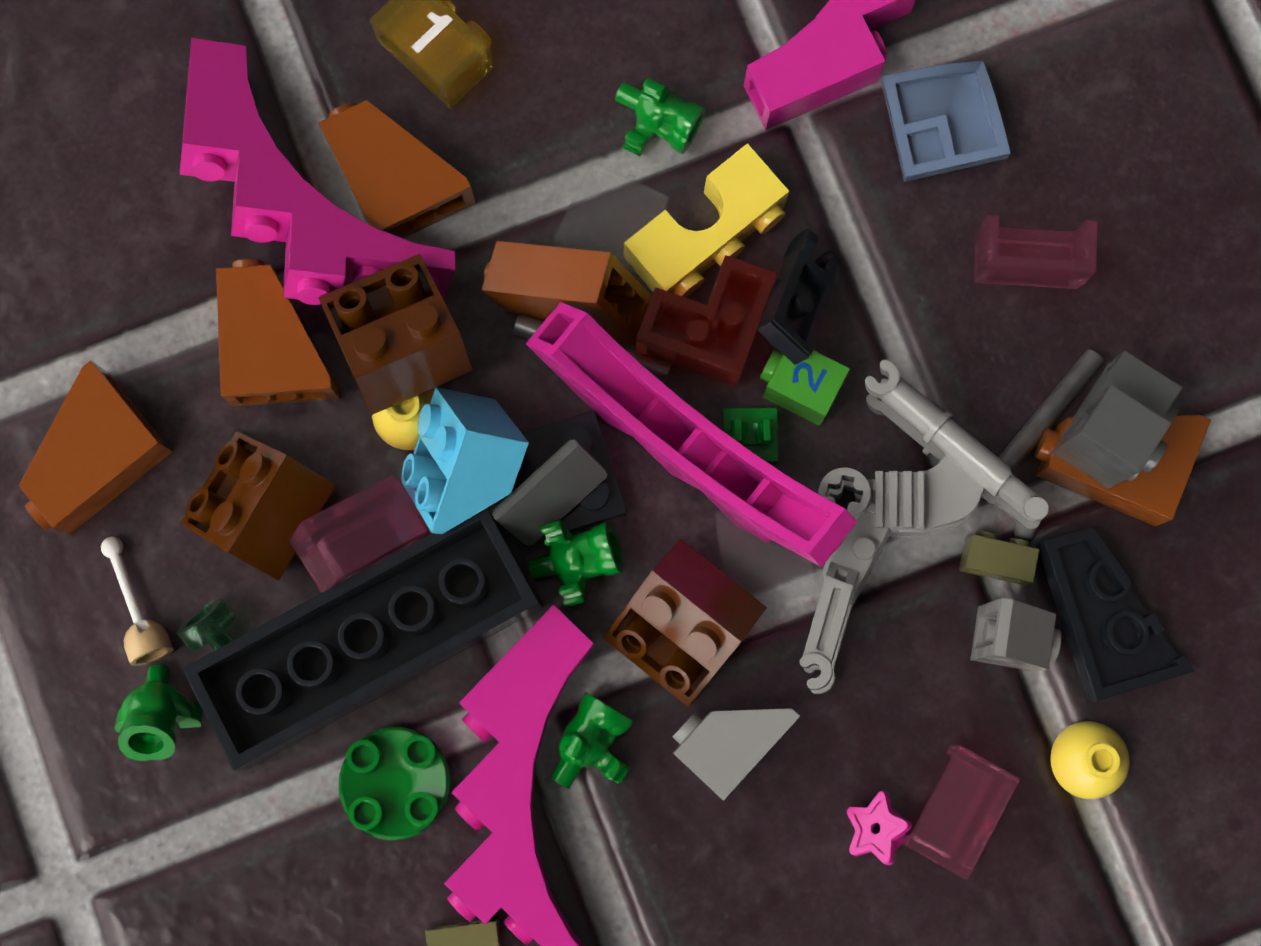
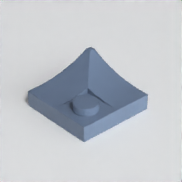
[881,61,1011,182]

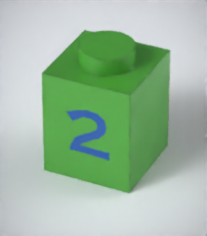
[760,349,850,426]

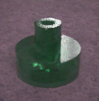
[177,598,236,651]

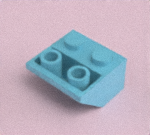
[401,387,529,534]

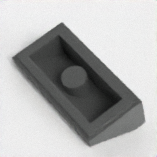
[491,439,608,546]

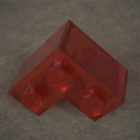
[636,255,777,388]

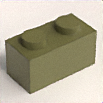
[959,531,1040,586]
[425,918,502,946]

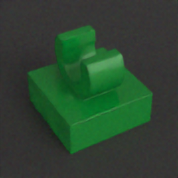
[722,408,779,465]

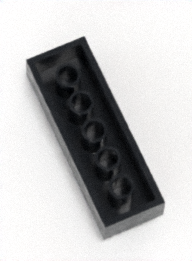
[182,508,541,770]

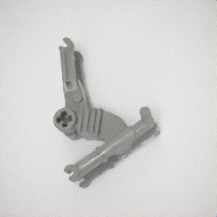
[799,360,1049,695]

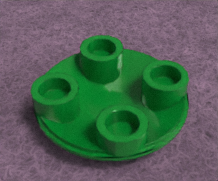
[338,727,450,840]

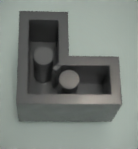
[1051,350,1183,489]

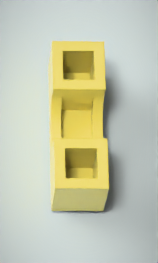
[623,143,789,305]

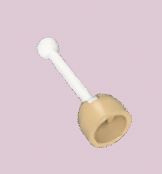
[101,537,174,666]

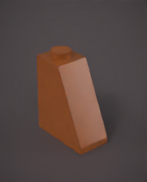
[319,100,476,239]
[482,241,652,346]
[216,259,340,407]
[19,360,172,534]
[1034,415,1211,527]

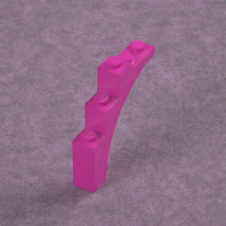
[744,0,916,131]
[180,38,455,305]
[526,302,857,567]
[444,605,595,946]

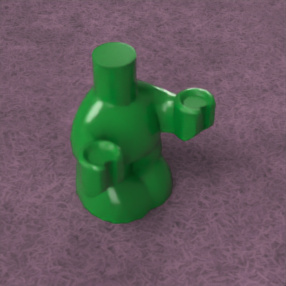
[615,78,706,157]
[528,520,624,607]
[114,664,204,761]
[550,692,634,789]

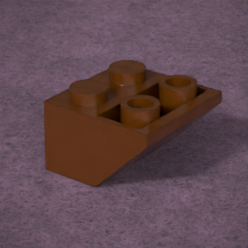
[318,254,473,415]
[180,431,336,581]
[603,539,767,707]

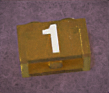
[370,0,494,109]

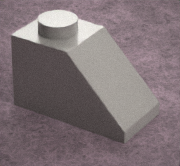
[970,598,1061,672]
[672,708,800,800]

